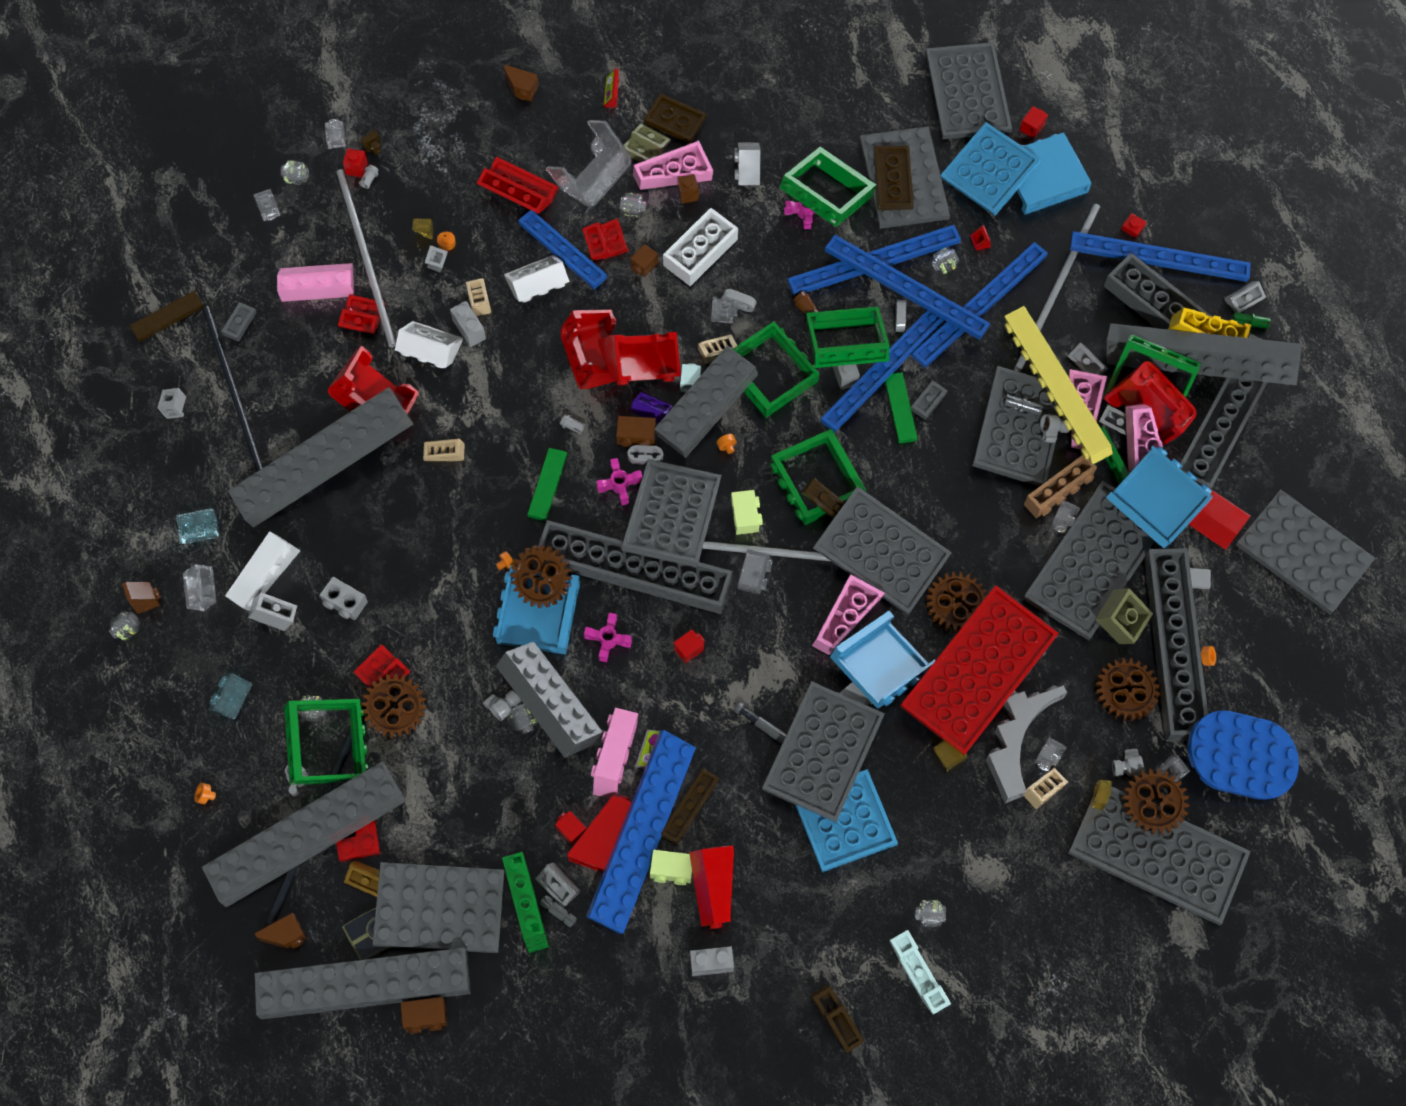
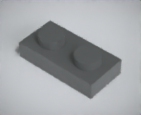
[221,302,257,342]
[911,380,948,420]

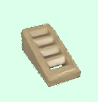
[466,278,491,317]
[698,335,737,364]
[423,439,464,461]
[1024,768,1068,809]

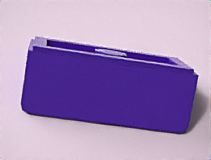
[631,392,674,424]

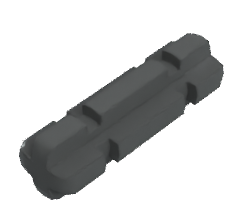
[540,896,577,927]

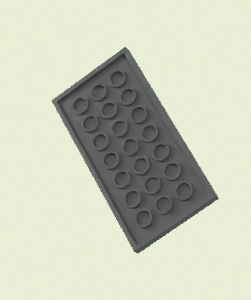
[1023,481,1155,640]
[1068,781,1251,925]

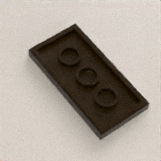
[874,146,914,210]

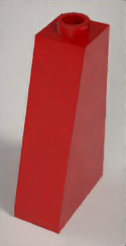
[567,795,631,873]
[689,846,734,929]

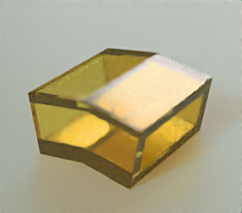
[934,741,968,771]
[1090,780,1112,811]

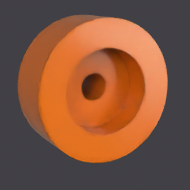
[437,232,456,251]
[716,434,737,454]
[496,551,516,571]
[1201,646,1216,666]
[194,783,216,804]

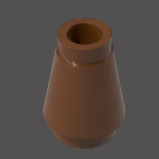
[793,291,819,318]

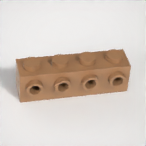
[1024,455,1097,519]

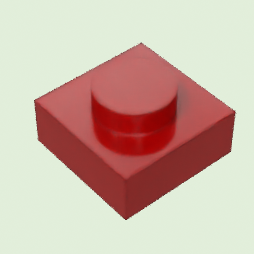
[1121,213,1147,238]

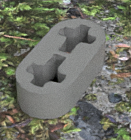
[721,289,757,312]
[895,299,906,332]
[628,445,663,465]

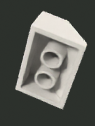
[504,255,569,302]
[395,321,463,368]

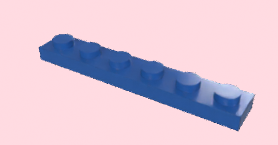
[518,210,607,290]

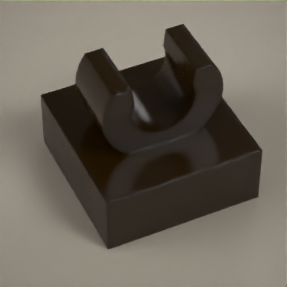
[360,130,381,155]

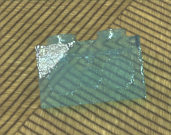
[176,508,219,544]
[209,673,252,719]

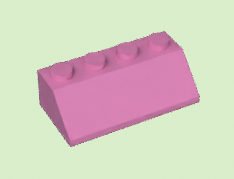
[277,263,354,302]

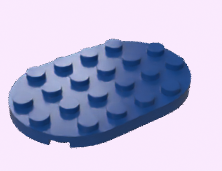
[1187,710,1299,800]

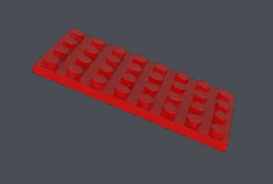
[900,585,1059,756]

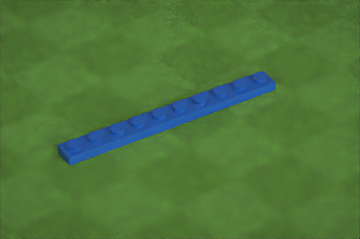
[787,225,961,297]
[1070,231,1251,282]
[825,235,990,340]
[912,242,1048,368]
[820,310,945,433]

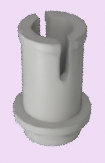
[359,165,378,189]
[560,415,585,434]

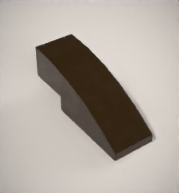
[810,985,865,1053]

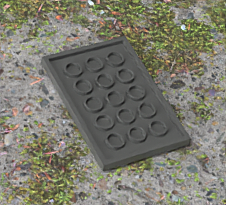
[925,42,1012,139]
[859,126,950,229]
[972,366,1062,486]
[622,459,722,567]
[813,486,952,615]
[1236,490,1375,615]
[762,681,885,823]
[373,862,504,953]

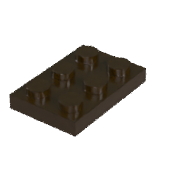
[644,93,707,144]

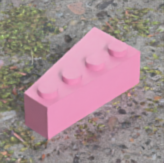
[633,141,713,190]
[812,575,885,655]

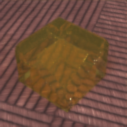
[413,219,433,239]

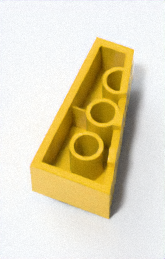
[1168,308,1251,338]

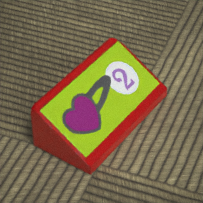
[603,68,619,108]

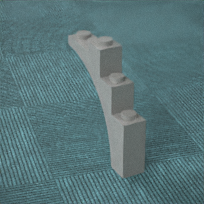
[986,685,1067,803]

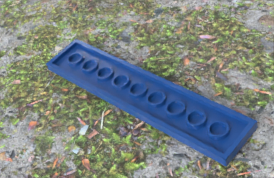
[586,730,696,934]

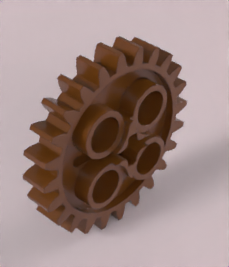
[510,545,573,608]
[926,572,987,633]
[1095,658,1160,721]
[361,674,426,739]
[1122,769,1190,835]

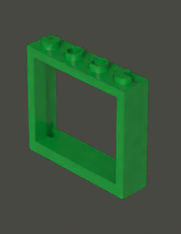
[780,147,876,227]
[806,307,890,368]
[733,321,819,418]
[1103,334,1201,410]
[770,429,867,525]
[284,699,368,785]
[502,852,549,953]

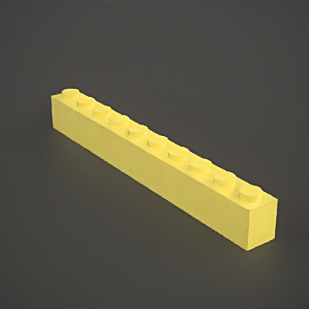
[1004,306,1113,464]

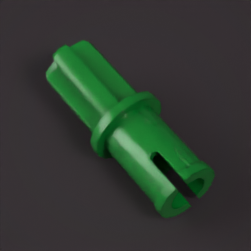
[1232,313,1270,330]

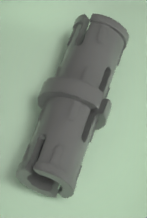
[1003,394,1043,416]

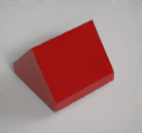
[970,225,991,251]

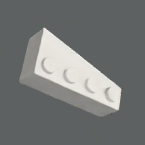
[225,532,300,611]

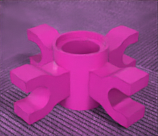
[784,186,815,229]
[596,458,642,505]
[584,613,632,662]

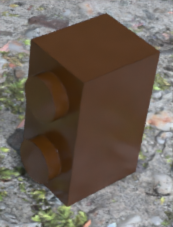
[616,416,656,447]
[401,997,447,1034]

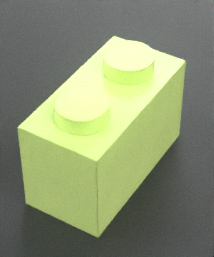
[731,490,762,535]
[650,850,692,885]

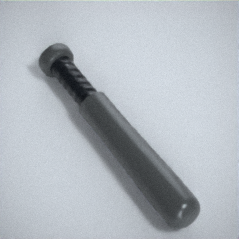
[734,702,787,744]

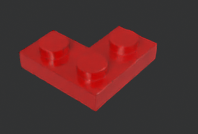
[336,820,381,862]

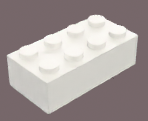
[663,208,738,286]

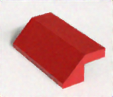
[477,157,559,214]
[1188,489,1251,550]

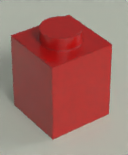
[1019,106,1048,139]
[343,148,368,177]
[674,629,705,664]
[555,811,587,846]

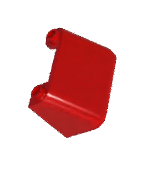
[561,310,616,390]
[598,332,681,385]
[328,346,419,414]
[1104,361,1196,446]

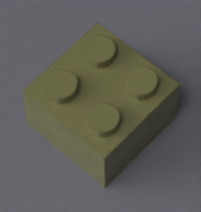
[1095,588,1153,644]

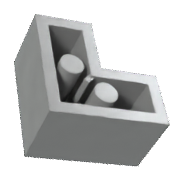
[734,143,760,185]

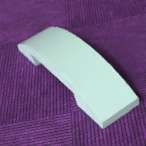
[890,930,951,1014]

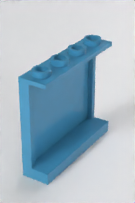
[1017,133,1091,215]
[1106,446,1213,549]
[493,566,580,654]
[830,611,936,709]

